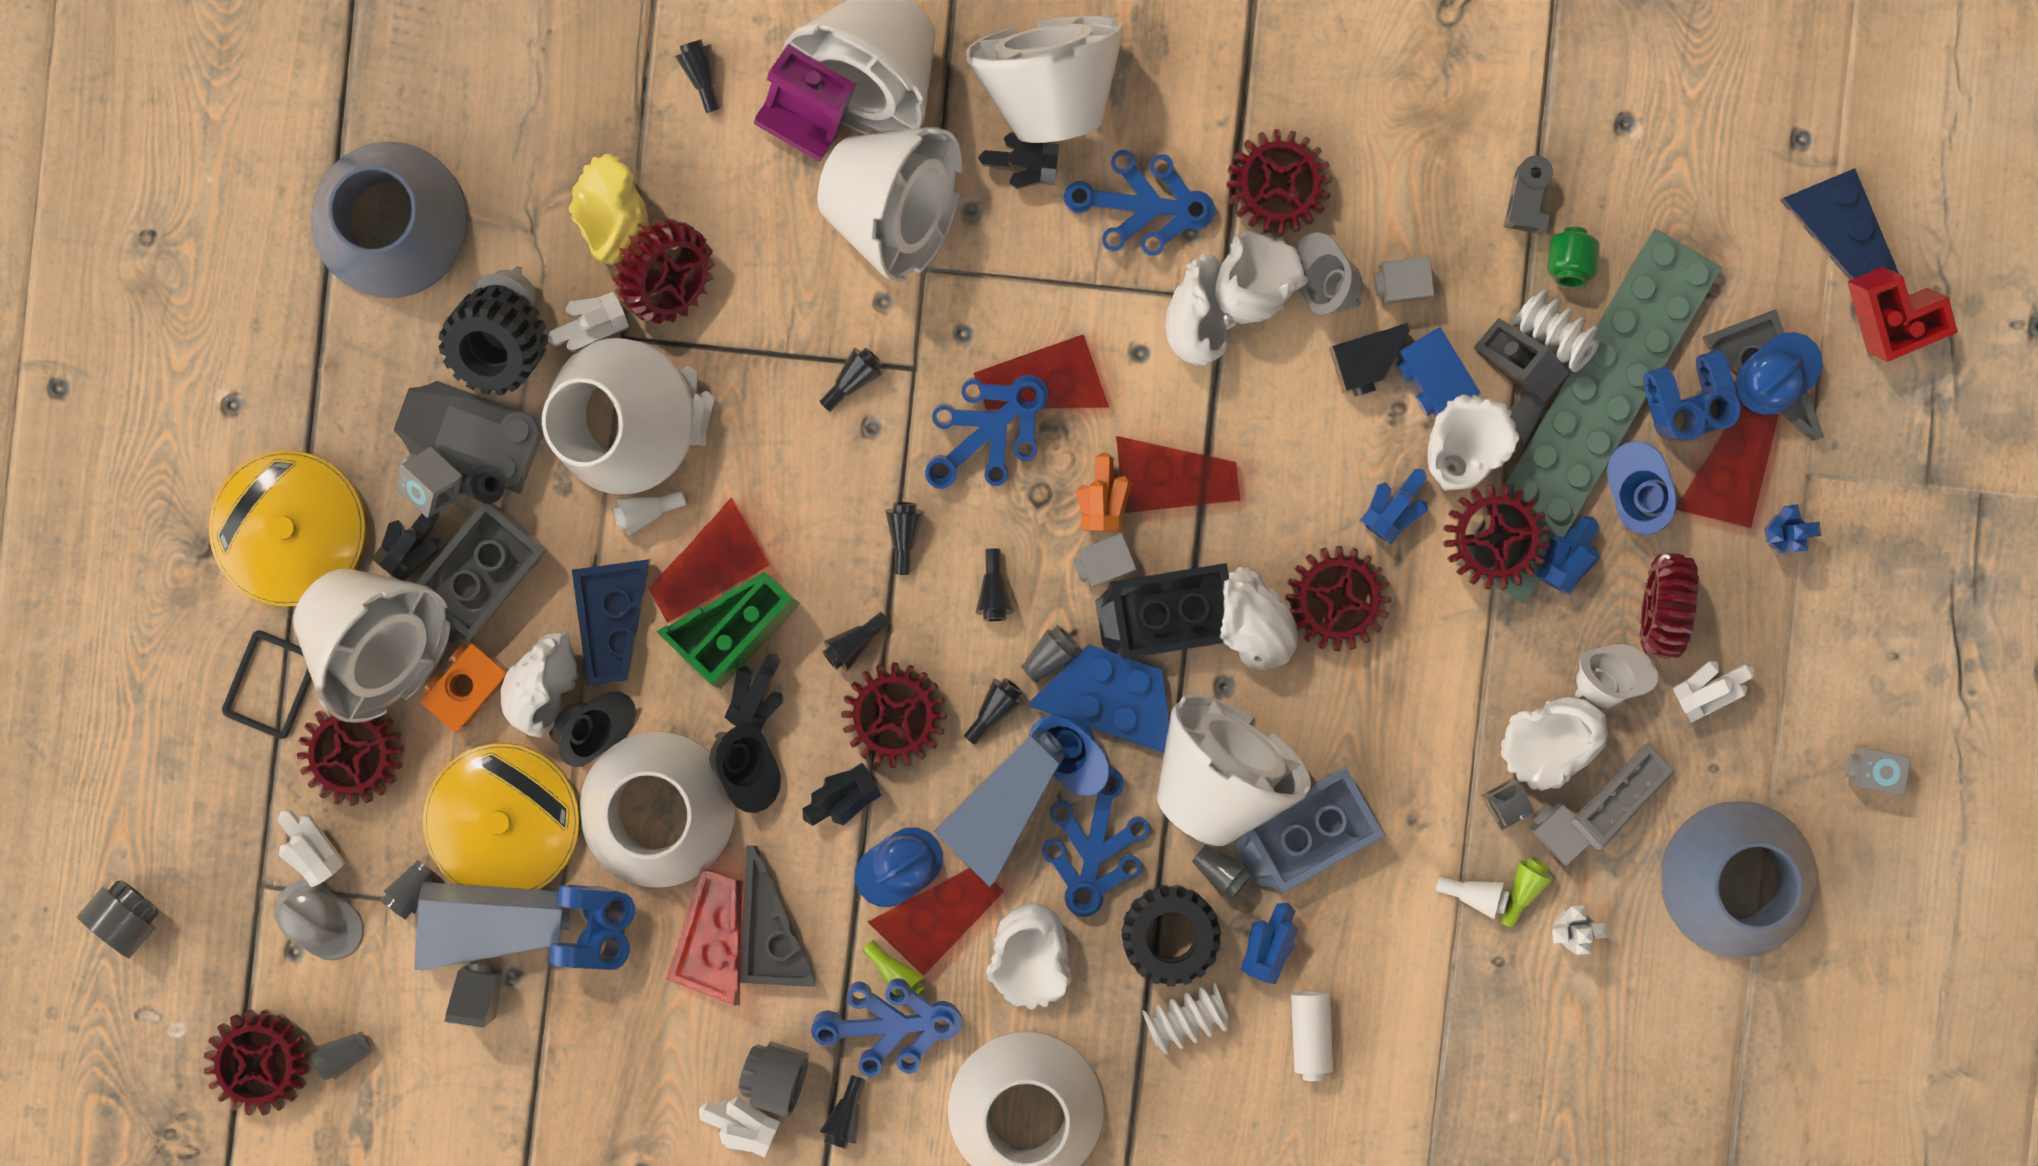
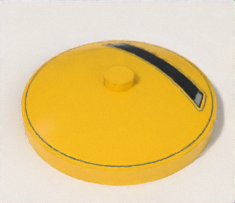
[209,451,368,606]
[423,743,581,890]

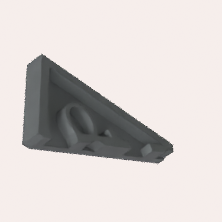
[1702,309,1824,441]
[739,845,816,987]

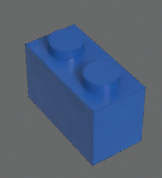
[1395,327,1481,419]

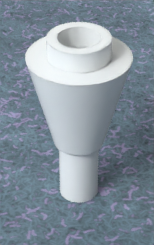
[612,491,686,536]
[1436,876,1510,919]

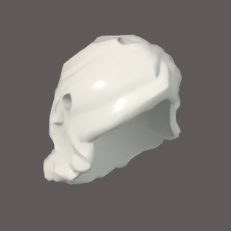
[1214,230,1308,324]
[1165,254,1237,366]
[1427,394,1519,491]
[1220,567,1298,671]
[501,631,579,738]
[1501,697,1608,791]
[986,902,1072,1010]

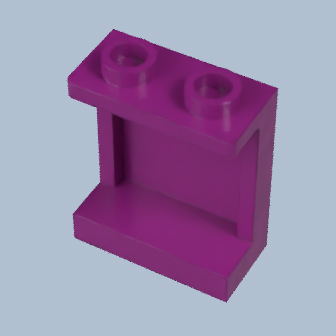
[754,44,857,161]

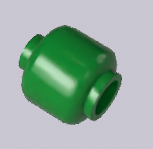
[1547,226,1600,288]

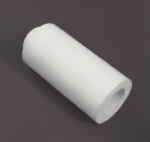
[1291,991,1334,1081]

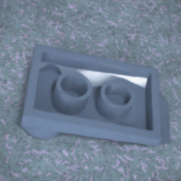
[1234,767,1385,893]

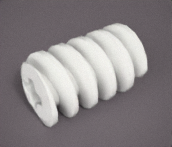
[1513,289,1600,372]
[1142,982,1229,1055]

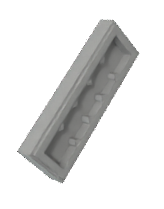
[1571,743,1675,851]

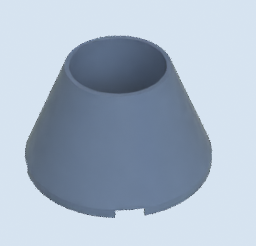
[311,142,467,298]
[1661,801,1817,957]

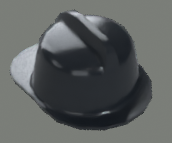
[549,692,636,767]
[709,724,781,813]

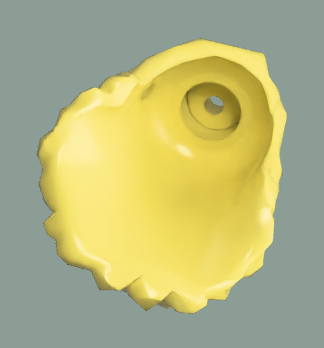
[568,154,650,265]

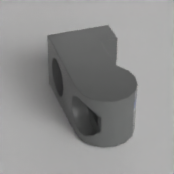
[1503,156,1553,235]
[1481,778,1535,830]

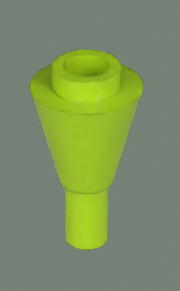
[1499,857,1554,928]
[862,940,926,995]

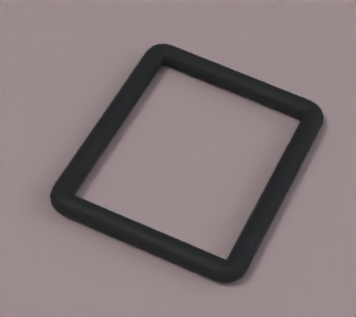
[222,630,312,739]

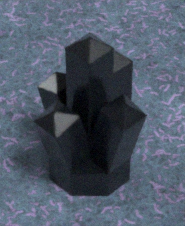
[978,132,1059,190]
[372,512,441,581]
[724,654,785,731]
[803,763,882,826]

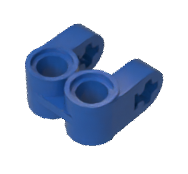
[1643,349,1741,441]
[549,884,635,970]

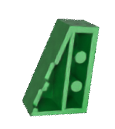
[656,572,801,689]

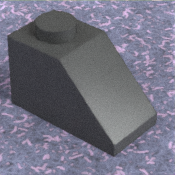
[1474,318,1569,402]
[444,961,503,1028]

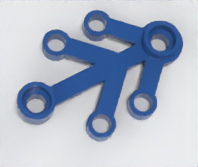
[1064,150,1215,257]
[925,375,1048,489]
[1042,767,1150,917]
[811,978,962,1077]

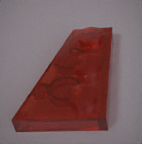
[973,334,1109,410]
[1676,405,1779,528]
[1115,436,1240,514]
[648,497,770,623]
[867,867,1004,976]
[666,868,742,1006]

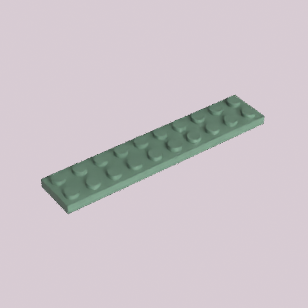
[1457,228,1722,604]

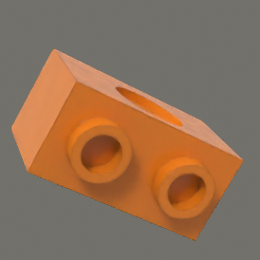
[420,642,509,733]

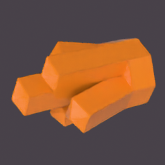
[1075,452,1132,532]

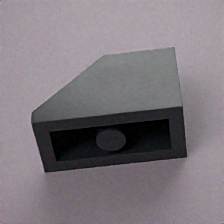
[1329,323,1410,397]

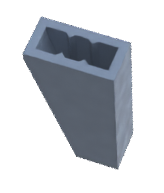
[934,727,1065,887]
[415,882,570,970]

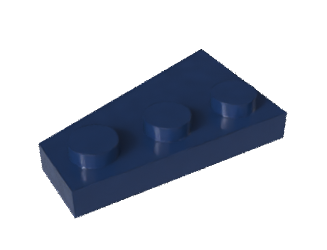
[1780,168,1899,280]
[572,559,651,686]

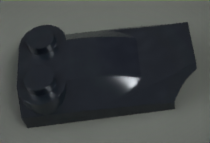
[1095,563,1229,659]

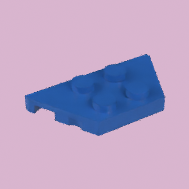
[1029,644,1169,753]

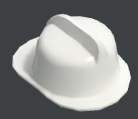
[1575,644,1658,709]

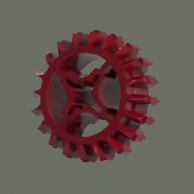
[1226,129,1332,236]
[612,218,716,325]
[1443,484,1550,590]
[1285,546,1391,651]
[1639,553,1699,659]
[841,662,947,768]
[297,711,405,806]
[204,1009,311,1116]

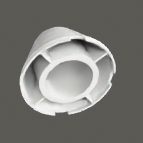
[783,0,935,135]
[966,16,1123,143]
[818,127,962,282]
[542,338,694,495]
[293,568,450,722]
[1157,695,1311,846]
[579,732,735,888]
[948,1031,1104,1166]

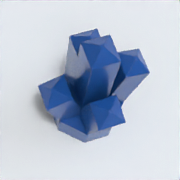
[1359,469,1428,544]
[1764,504,1822,553]
[1536,517,1600,596]
[1240,902,1298,984]

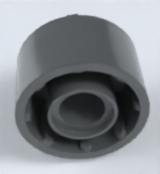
[76,880,158,959]
[738,1041,809,1118]

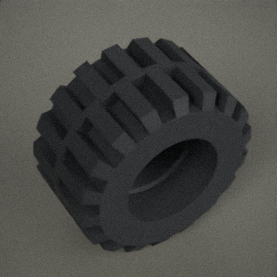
[438,286,548,395]
[1122,884,1221,987]

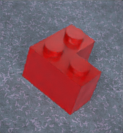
[1847,267,1958,362]

